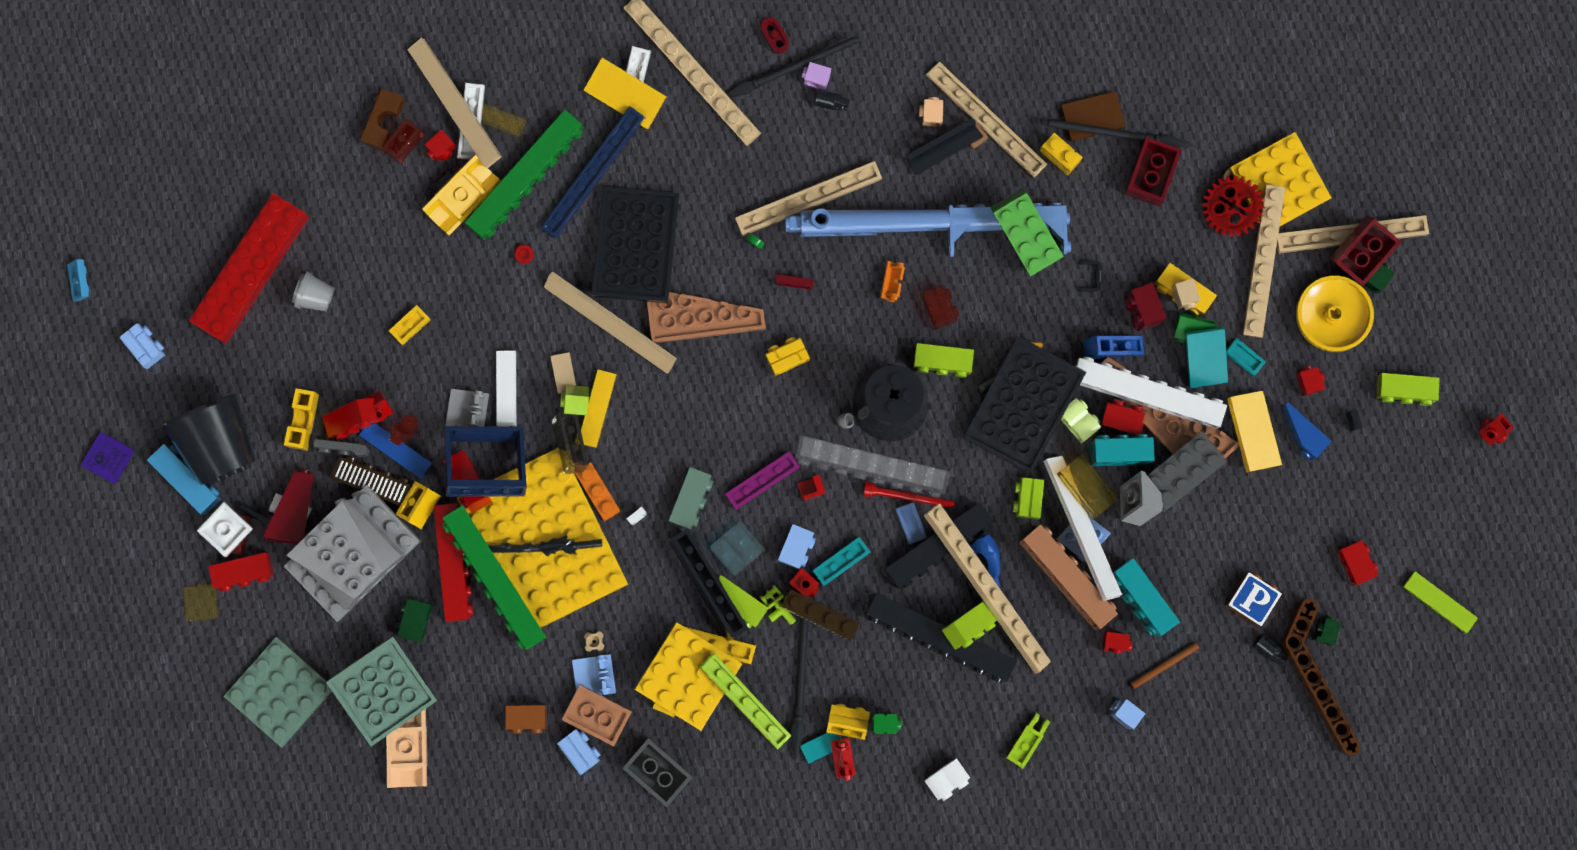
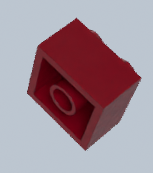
[1124,283,1166,332]

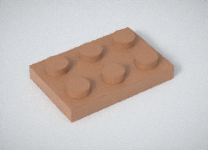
[562,684,632,746]

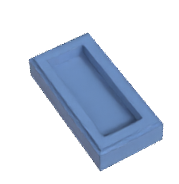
[895,502,927,545]

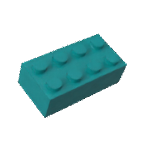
[1113,558,1180,637]

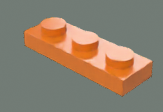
[575,463,621,522]

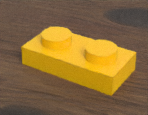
[389,305,431,345]

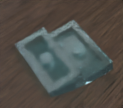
[709,521,765,577]

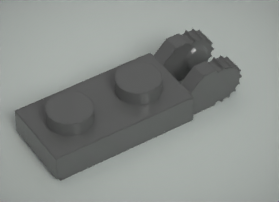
[314,439,370,458]

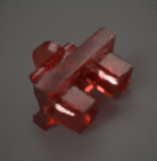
[389,415,419,446]

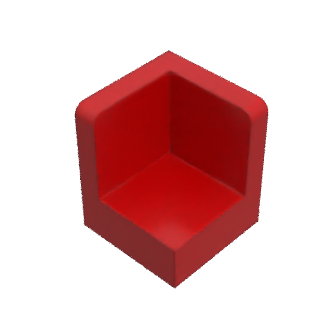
[798,474,826,501]

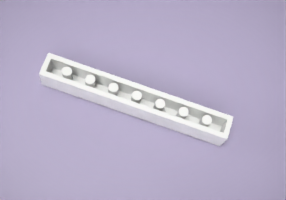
[1076,357,1227,429]

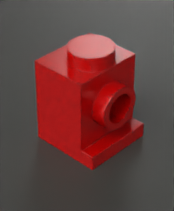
[789,568,820,598]
[1102,632,1132,654]

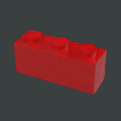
[323,398,378,440]
[443,449,493,514]
[208,552,274,592]

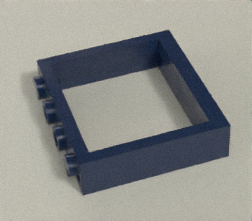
[444,425,527,497]

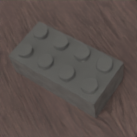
[1147,430,1227,510]

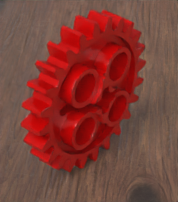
[1202,175,1265,237]

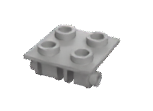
[446,389,489,427]

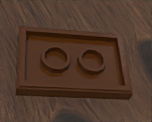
[1061,91,1126,142]

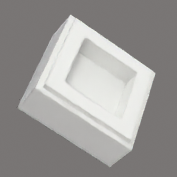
[627,507,647,525]

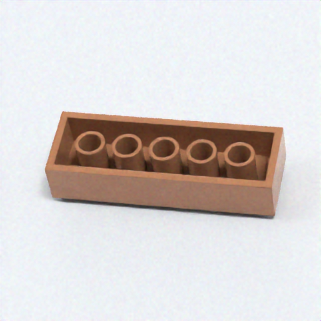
[1019,525,1118,630]

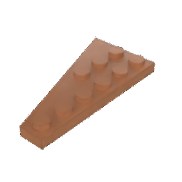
[647,292,766,343]

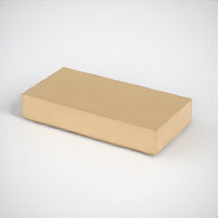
[551,352,576,394]

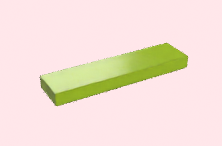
[1403,571,1478,634]

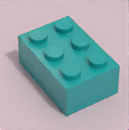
[1090,434,1155,466]

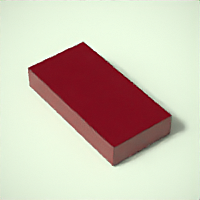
[776,274,814,290]

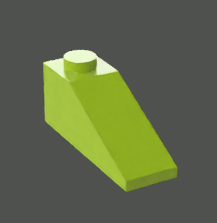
[719,575,769,628]

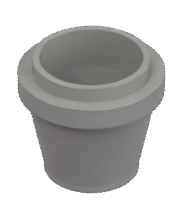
[292,271,335,312]

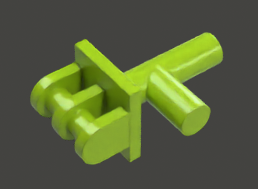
[760,585,796,625]

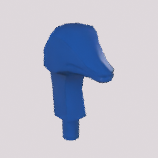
[969,534,1000,587]

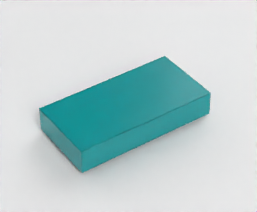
[1226,338,1266,377]
[800,732,840,764]

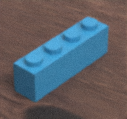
[147,444,221,516]

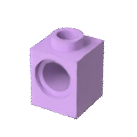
[802,62,831,91]

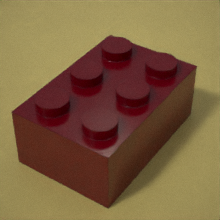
[1124,137,1182,207]
[1329,215,1401,286]

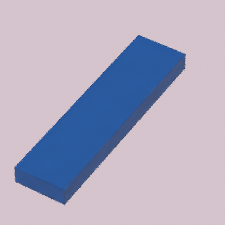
[359,423,433,479]

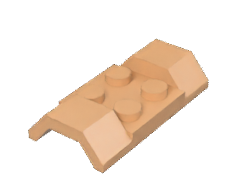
[386,709,427,788]

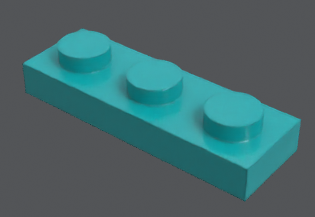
[813,537,871,586]

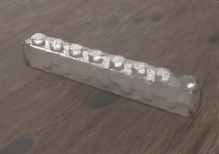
[795,435,950,498]

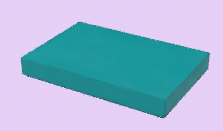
[1185,327,1228,388]

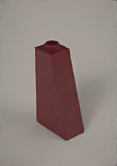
[264,470,314,545]

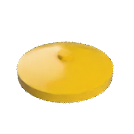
[1296,276,1374,352]

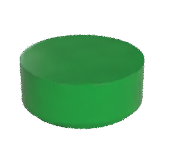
[746,233,765,249]

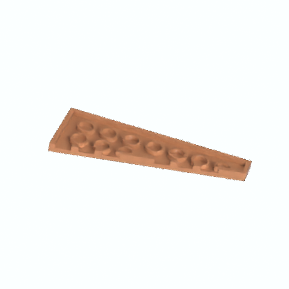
[1103,357,1239,458]

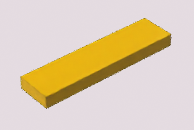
[578,370,617,448]
[683,626,756,664]

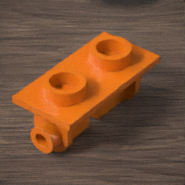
[880,261,905,302]

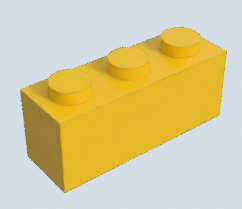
[1155,263,1217,317]

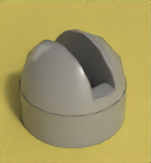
[837,413,854,428]

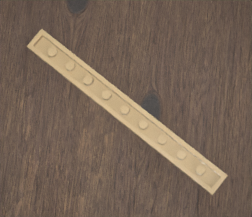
[624,0,761,146]
[924,503,1051,674]

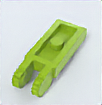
[1006,713,1050,769]

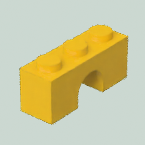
[284,389,319,451]

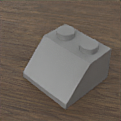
[1120,471,1163,526]

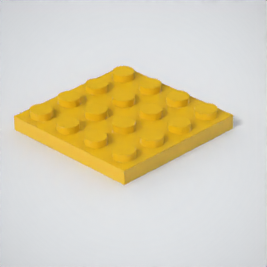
[1228,132,1331,226]
[635,622,742,731]

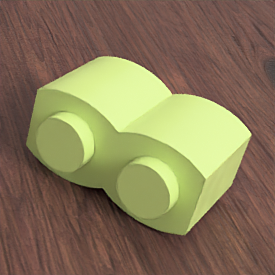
[1061,398,1101,443]

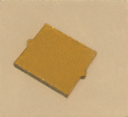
[184,584,219,622]

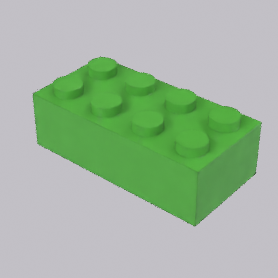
[990,188,1064,276]

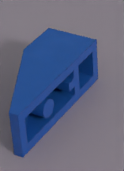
[1083,336,1144,359]
[1282,402,1332,460]

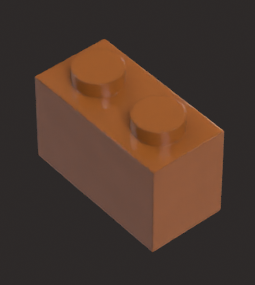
[505,705,547,733]

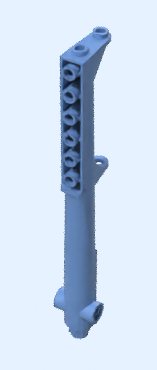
[785,203,1071,257]

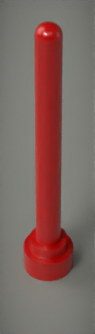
[863,481,955,508]

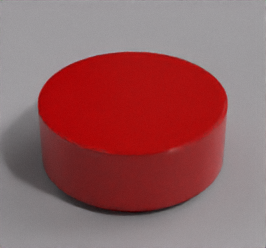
[514,245,534,264]

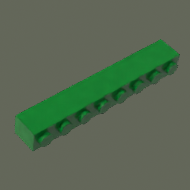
[465,110,583,240]
[442,505,546,651]

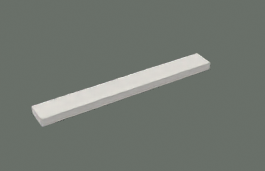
[1044,456,1122,601]

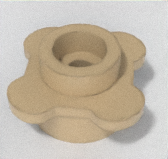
[584,631,604,652]

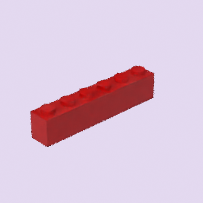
[434,503,474,622]

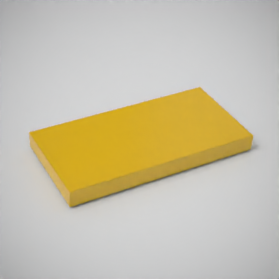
[584,58,667,129]
[1227,391,1282,473]

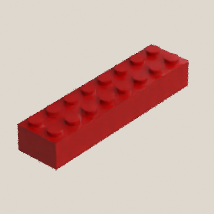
[189,193,309,344]

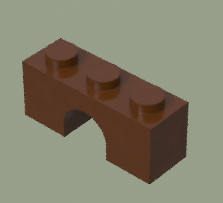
[360,88,405,152]

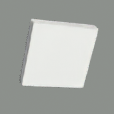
[197,502,253,557]

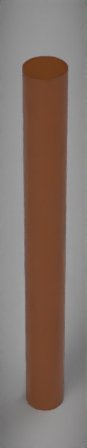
[1130,642,1199,689]

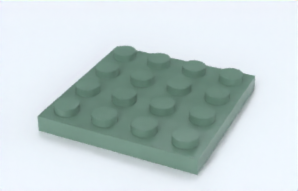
[326,636,437,746]
[224,637,332,748]

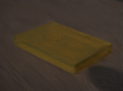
[1057,454,1118,520]

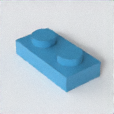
[67,259,89,301]

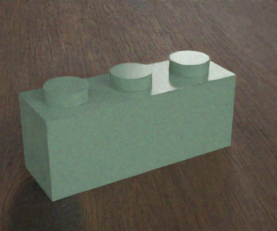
[669,467,714,530]

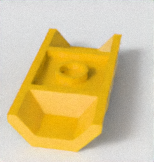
[422,155,501,235]

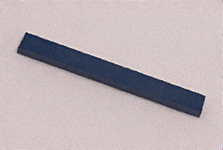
[540,106,645,239]

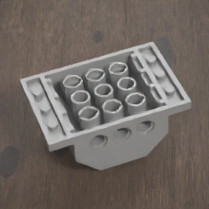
[284,485,421,622]

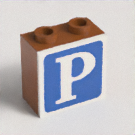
[1225,572,1282,627]

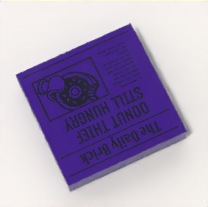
[81,432,135,484]

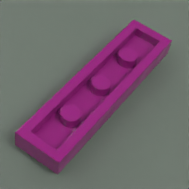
[725,452,800,510]

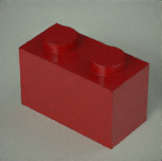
[1102,399,1148,435]
[1337,540,1379,586]

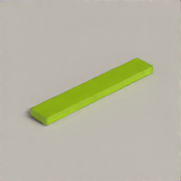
[699,652,791,750]

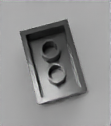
[622,738,694,807]

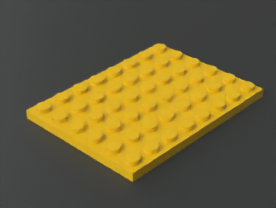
[457,447,629,628]

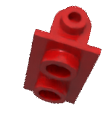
[830,738,856,781]

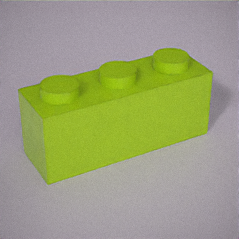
[913,343,974,378]
[1376,373,1439,406]
[942,601,997,650]

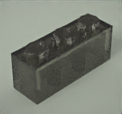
[552,412,589,474]

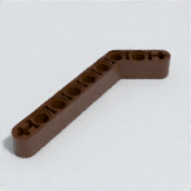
[1281,598,1360,756]

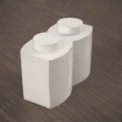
[924,758,970,801]

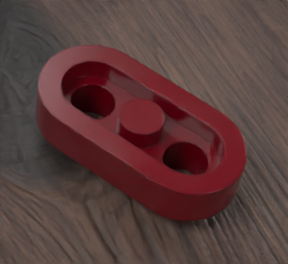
[761,17,789,54]

